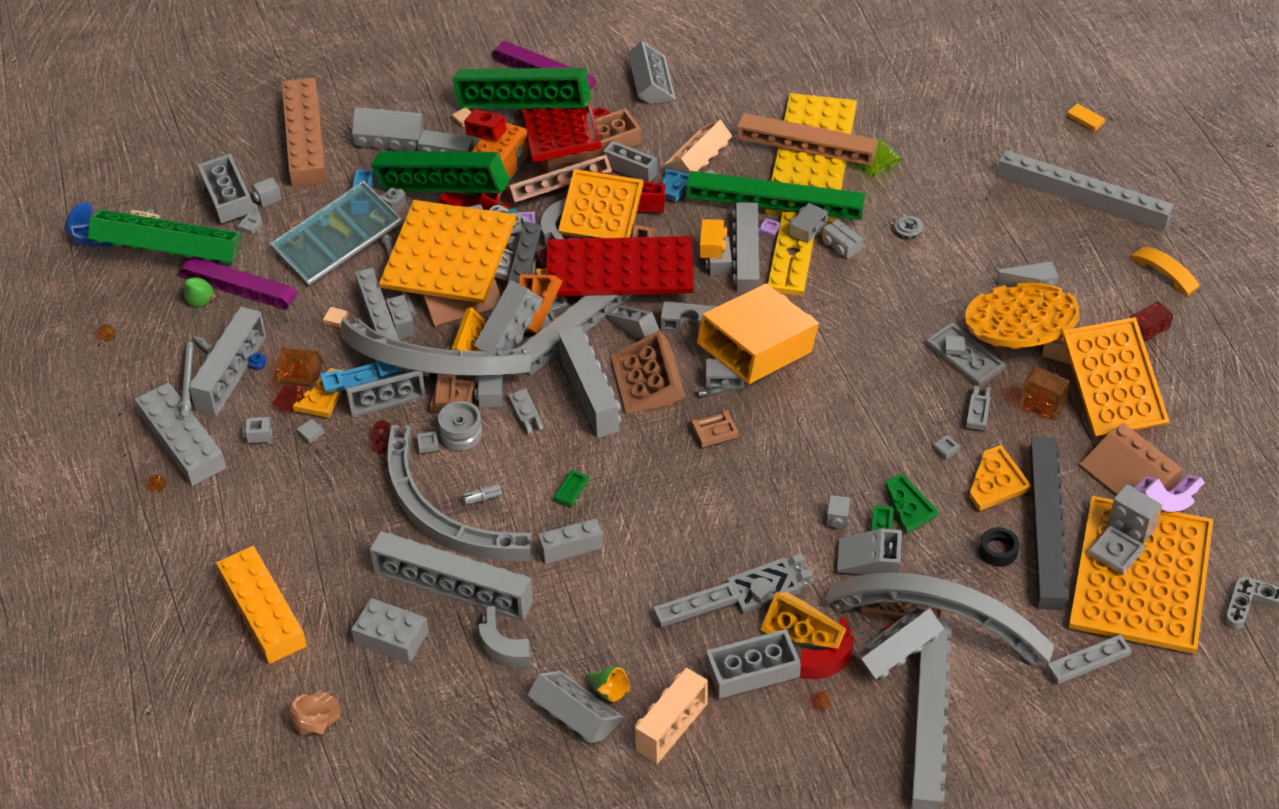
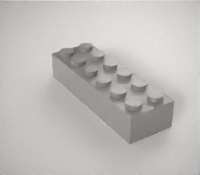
[189,307,267,417]
[558,326,621,438]
[135,382,226,486]

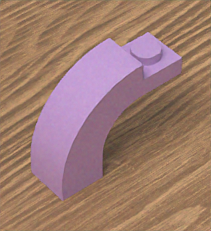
[1134,474,1204,512]

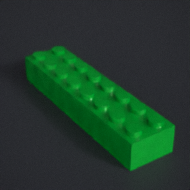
[452,68,591,109]
[370,151,510,193]
[88,209,241,264]

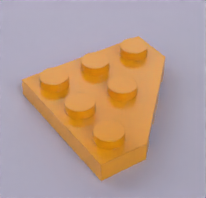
[969,445,1032,511]

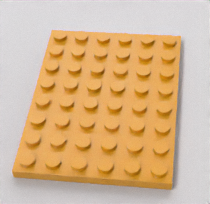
[1069,496,1213,654]

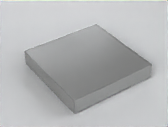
[1087,525,1145,576]

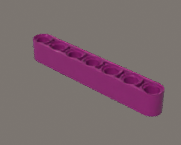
[492,41,596,90]
[179,257,297,310]

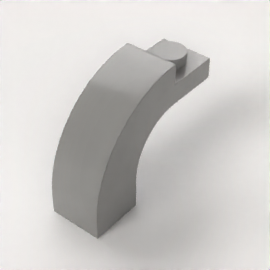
[541,198,567,247]
[479,606,531,669]

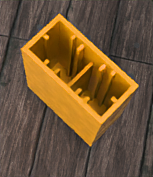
[697,284,819,384]

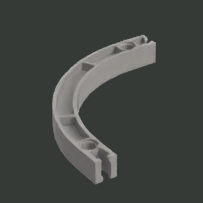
[341,318,531,375]
[387,425,532,561]
[826,572,1054,667]

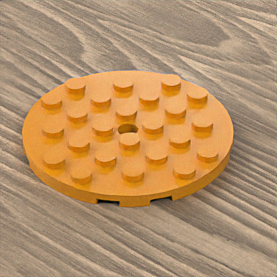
[965,282,1079,349]

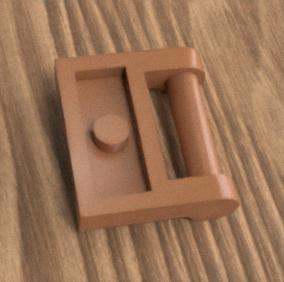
[690,410,739,447]

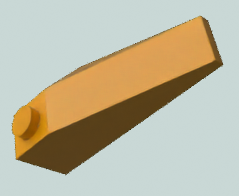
[760,592,846,648]

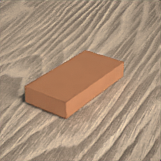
[435,374,457,408]

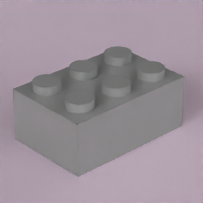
[351,598,429,664]

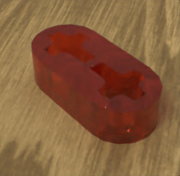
[372,420,391,455]

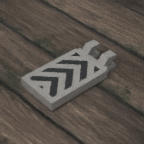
[728,553,813,614]

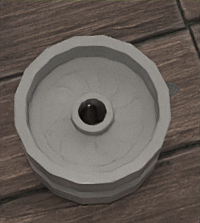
[438,401,482,451]

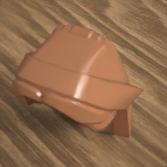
[287,689,342,735]

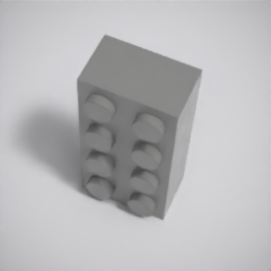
[198,153,255,223]
[474,280,543,351]
[706,629,801,699]

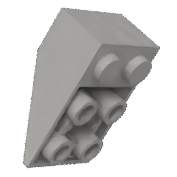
[837,528,902,575]

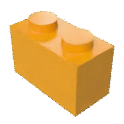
[700,219,727,259]

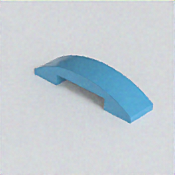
[320,360,399,392]

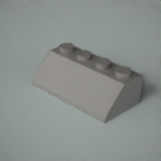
[628,41,676,104]
[352,107,424,151]
[344,370,426,417]
[852,605,944,679]
[527,671,624,743]

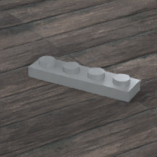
[653,582,738,628]
[1047,634,1132,685]

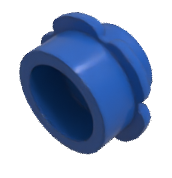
[248,353,267,370]

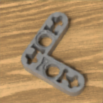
[1225,577,1279,629]

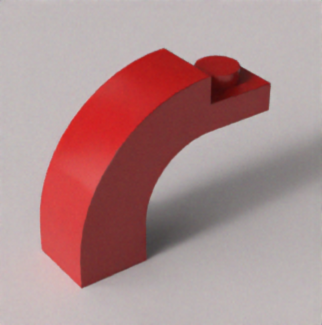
[439,193,502,210]
[799,618,855,679]

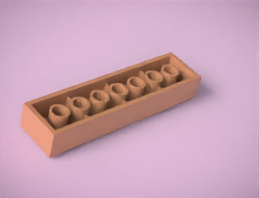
[282,77,327,187]

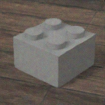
[1108,484,1163,544]

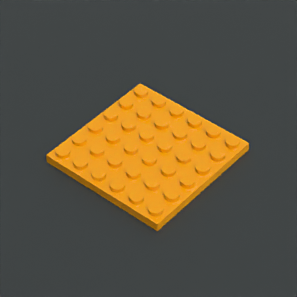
[379,200,516,304]

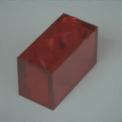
[1130,301,1174,341]

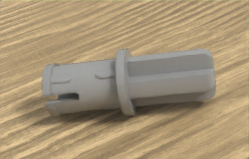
[462,485,502,506]

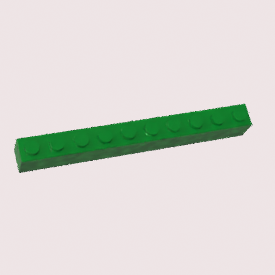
[686,171,866,221]

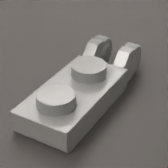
[966,385,991,431]
[508,389,543,434]

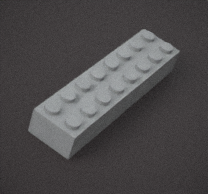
[370,531,533,621]

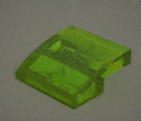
[859,139,902,178]

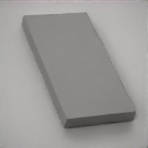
[925,323,1006,387]

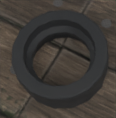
[979,527,1019,567]

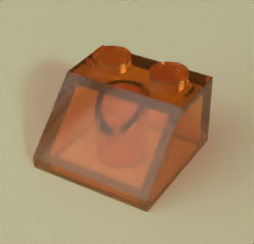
[273,347,323,386]

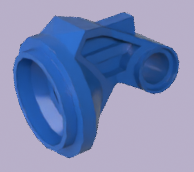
[65,202,113,248]

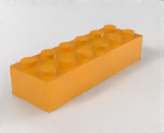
[216,546,307,664]

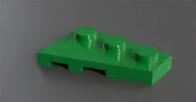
[885,473,939,534]

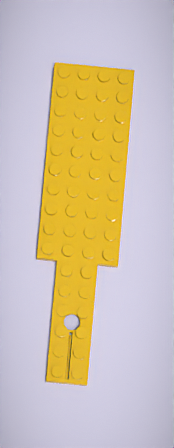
[765,93,857,296]

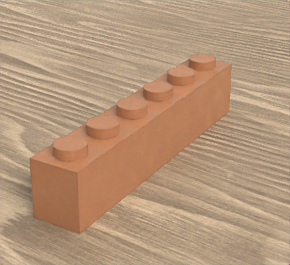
[505,154,612,204]

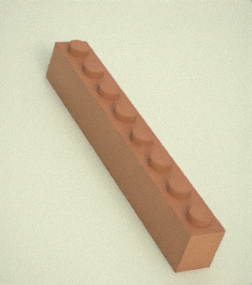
[738,113,878,166]

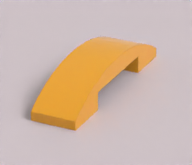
[1130,247,1200,296]

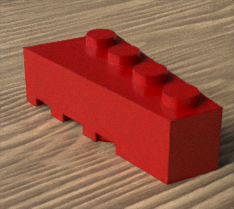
[598,171,666,213]

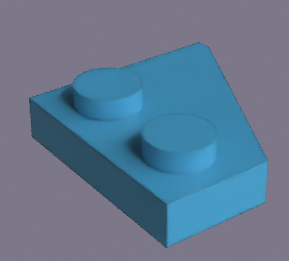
[663,168,689,201]

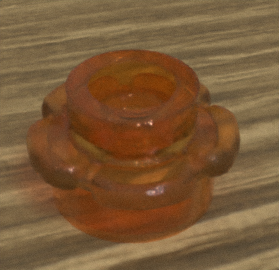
[98,324,116,342]
[148,475,167,493]
[815,691,832,711]

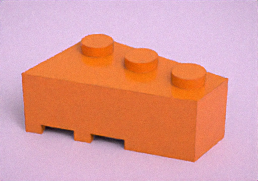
[519,274,562,334]

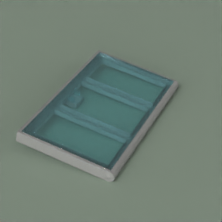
[270,180,403,286]

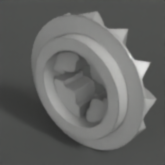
[895,216,923,238]

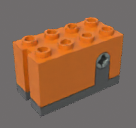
[466,123,529,202]

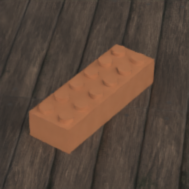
[539,108,642,174]

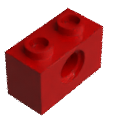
[464,109,507,142]

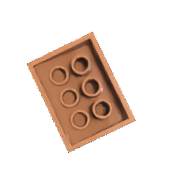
[420,278,501,328]
[611,330,685,414]
[1079,422,1183,496]

